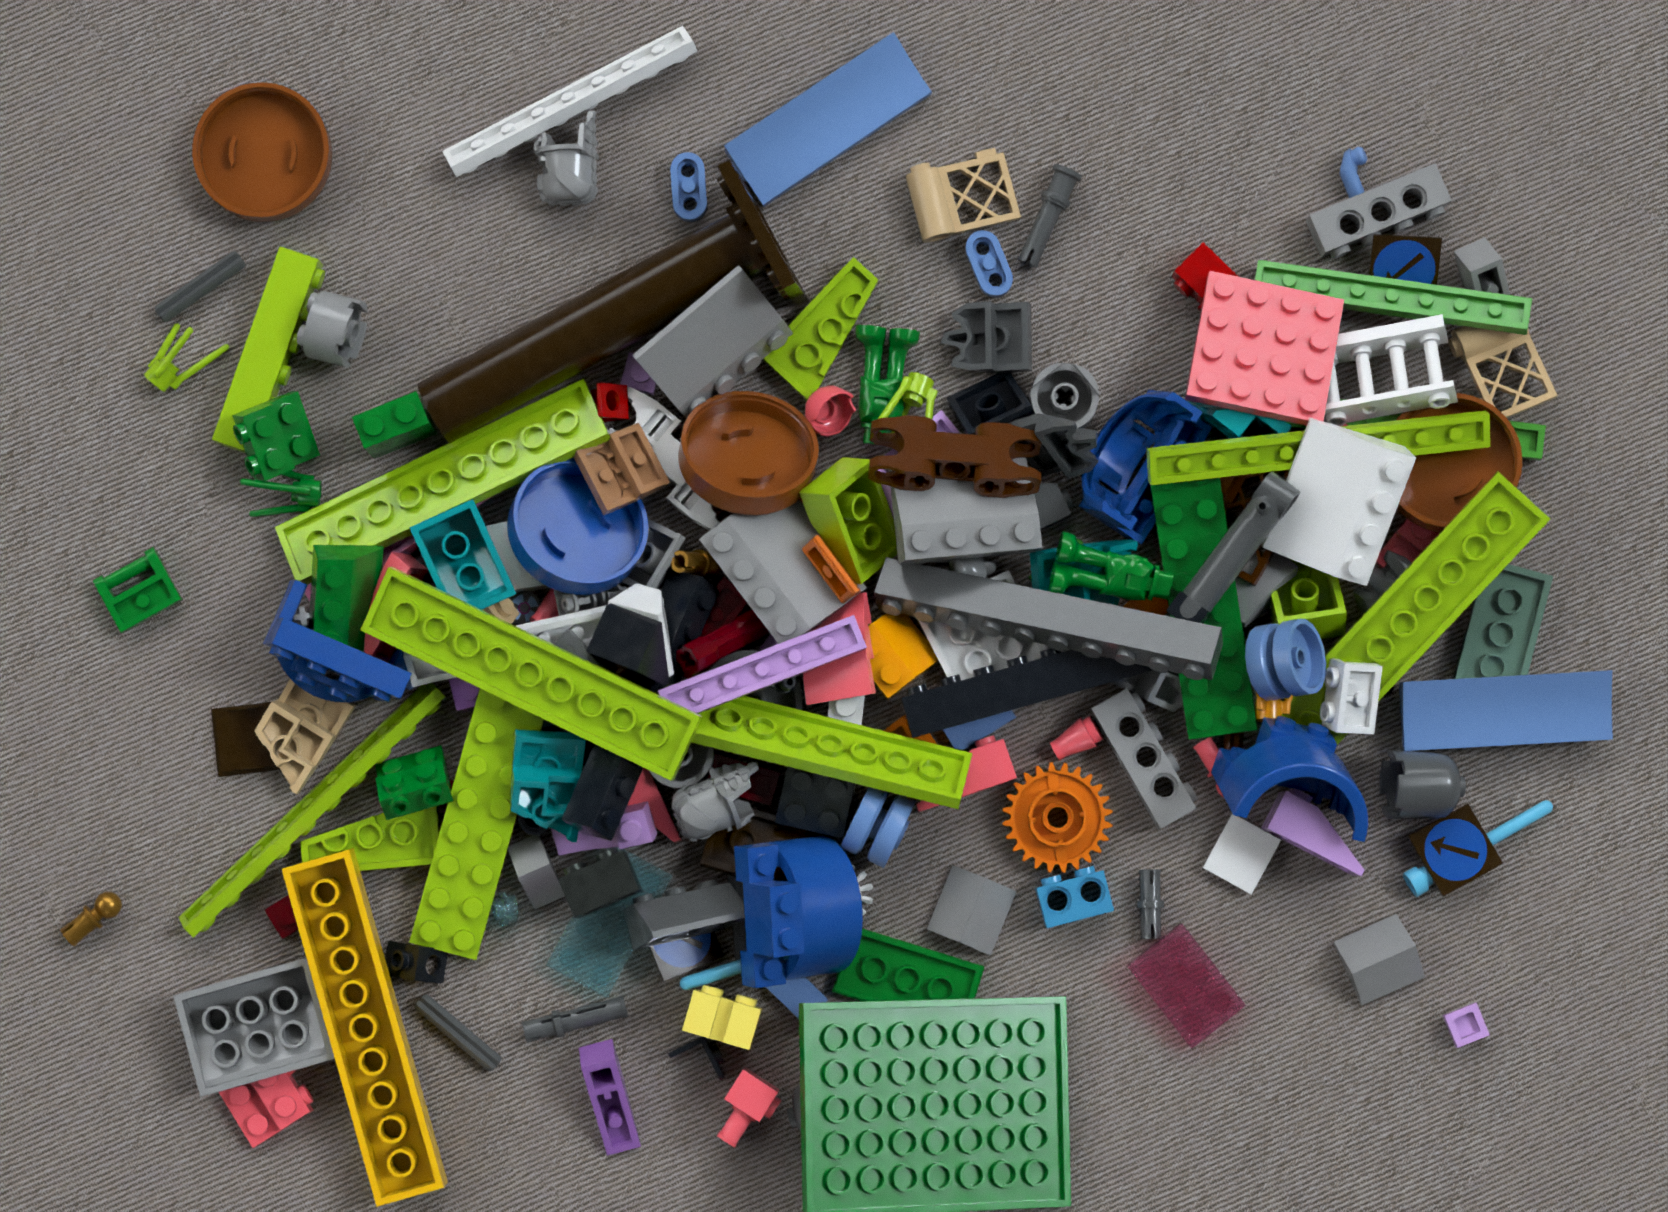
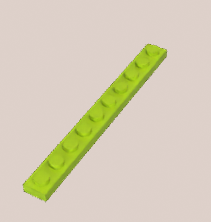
[1146,410,1490,485]
[178,683,445,938]

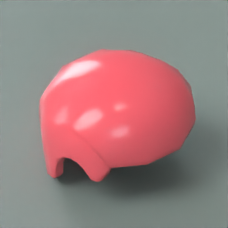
[805,385,856,437]

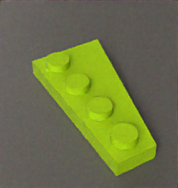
[762,257,878,401]
[300,806,440,871]

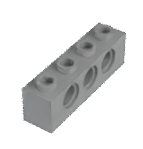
[1306,163,1452,259]
[1089,688,1198,830]

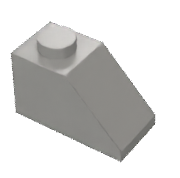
[1454,237,1510,295]

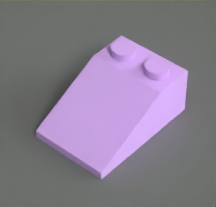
[1261,788,1365,876]

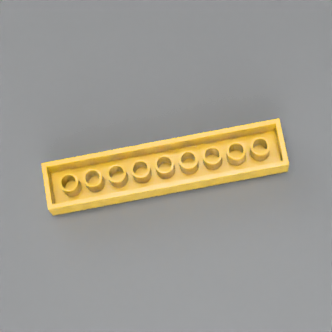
[282,848,448,1207]

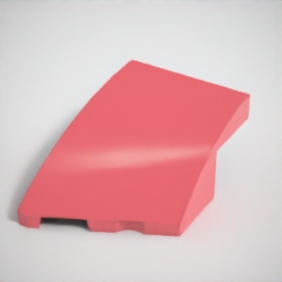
[803,592,876,705]

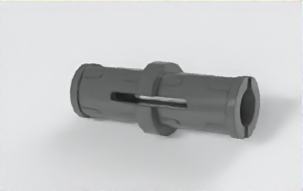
[1137,869,1164,939]

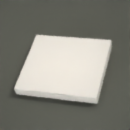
[1202,814,1281,895]

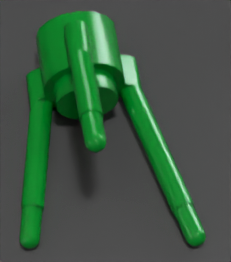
[240,470,322,517]

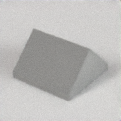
[621,519,687,590]
[927,865,1017,956]
[1333,914,1425,1005]

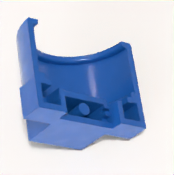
[1211,716,1368,842]
[734,836,863,988]

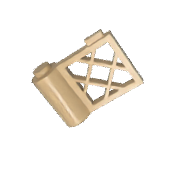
[905,148,1021,243]
[1448,326,1558,418]

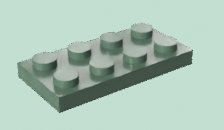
[1453,564,1553,679]

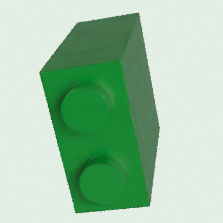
[352,391,438,459]

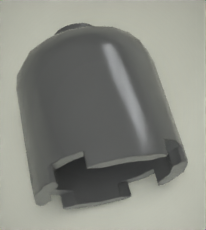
[1379,750,1466,819]

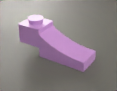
[551,801,657,856]

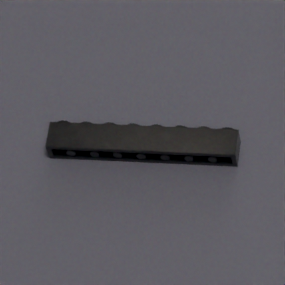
[561,570,719,841]
[901,648,1153,738]

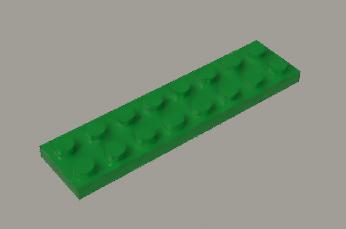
[1151,478,1258,740]

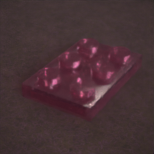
[1126,923,1246,1048]

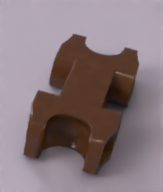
[868,415,1041,498]

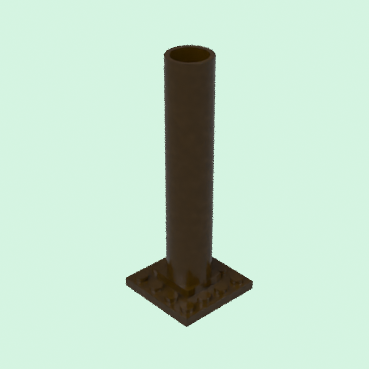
[417,160,808,443]

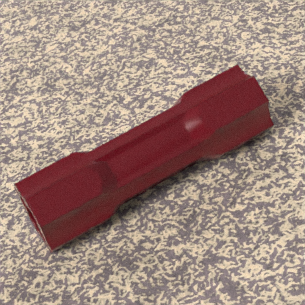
[676,610,769,676]

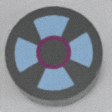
[510,591,541,625]

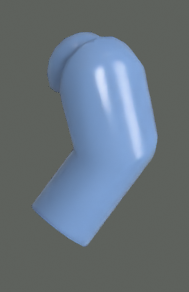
[1339,147,1367,198]

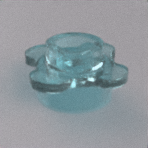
[492,892,518,927]

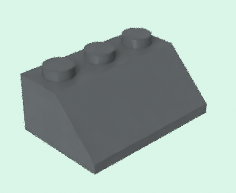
[623,880,745,951]

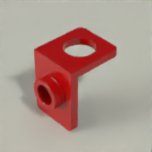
[590,383,629,423]

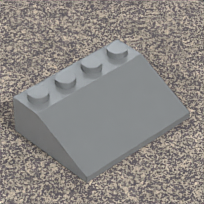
[632,265,793,419]
[889,457,1042,565]
[699,500,867,644]
[173,958,335,1097]

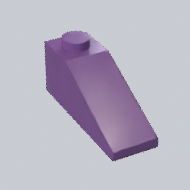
[579,1039,641,1156]

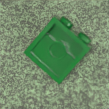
[232,391,320,481]
[375,745,454,820]

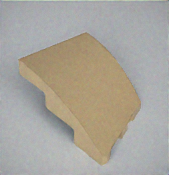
[254,679,356,794]

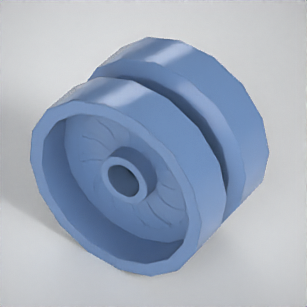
[1245,619,1326,701]
[840,787,916,868]

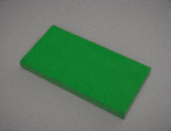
[832,928,985,1001]

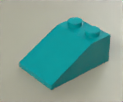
[409,499,516,610]

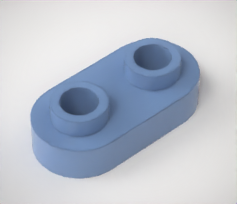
[670,152,707,222]
[965,230,1013,298]

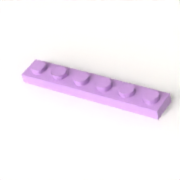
[658,615,867,714]

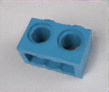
[1035,866,1114,928]

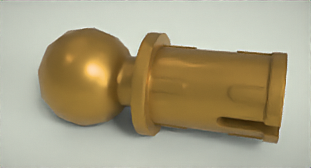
[671,549,722,577]
[60,892,122,946]

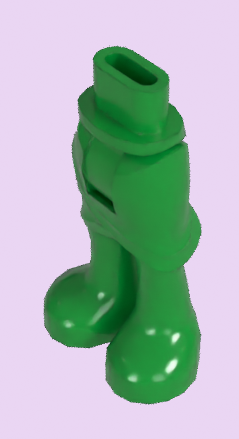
[855,325,920,445]
[1048,531,1174,601]

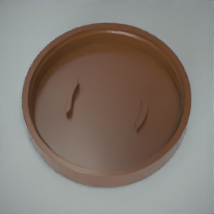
[192,82,332,222]
[678,391,819,515]
[1396,393,1522,533]

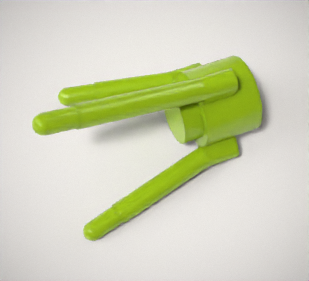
[144,323,229,392]
[878,372,938,433]

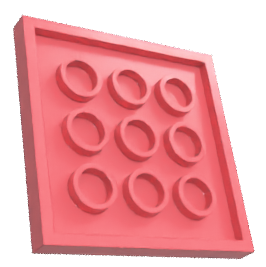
[1185,271,1344,426]

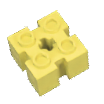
[682,985,763,1050]

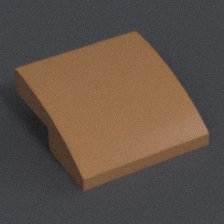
[573,423,670,515]

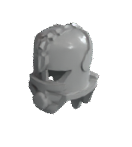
[534,110,599,206]
[672,762,759,841]

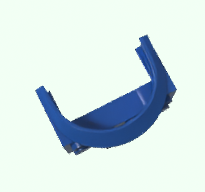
[1078,390,1212,544]
[263,580,412,702]

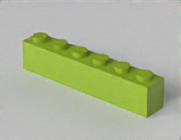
[212,246,325,453]

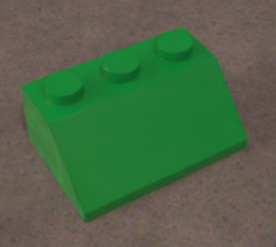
[309,545,383,651]

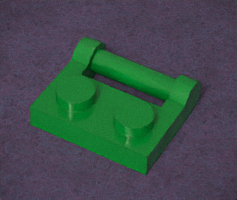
[93,546,183,634]

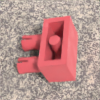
[717,1067,781,1148]

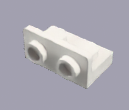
[1320,658,1383,734]

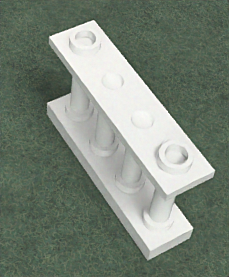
[1323,314,1458,426]

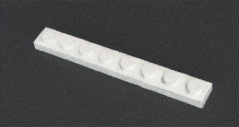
[442,26,697,177]

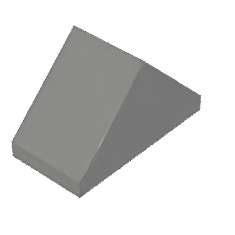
[508,835,565,910]

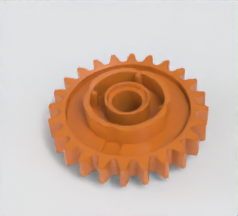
[1002,762,1113,873]

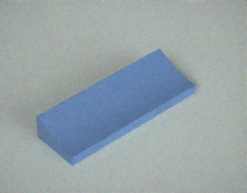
[724,32,932,207]
[1399,670,1613,751]

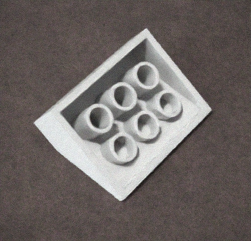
[1261,418,1416,586]

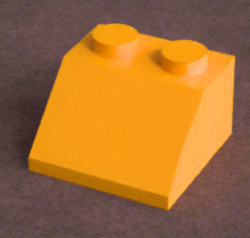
[868,613,938,701]

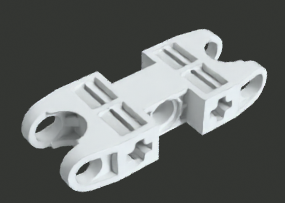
[607,387,720,531]

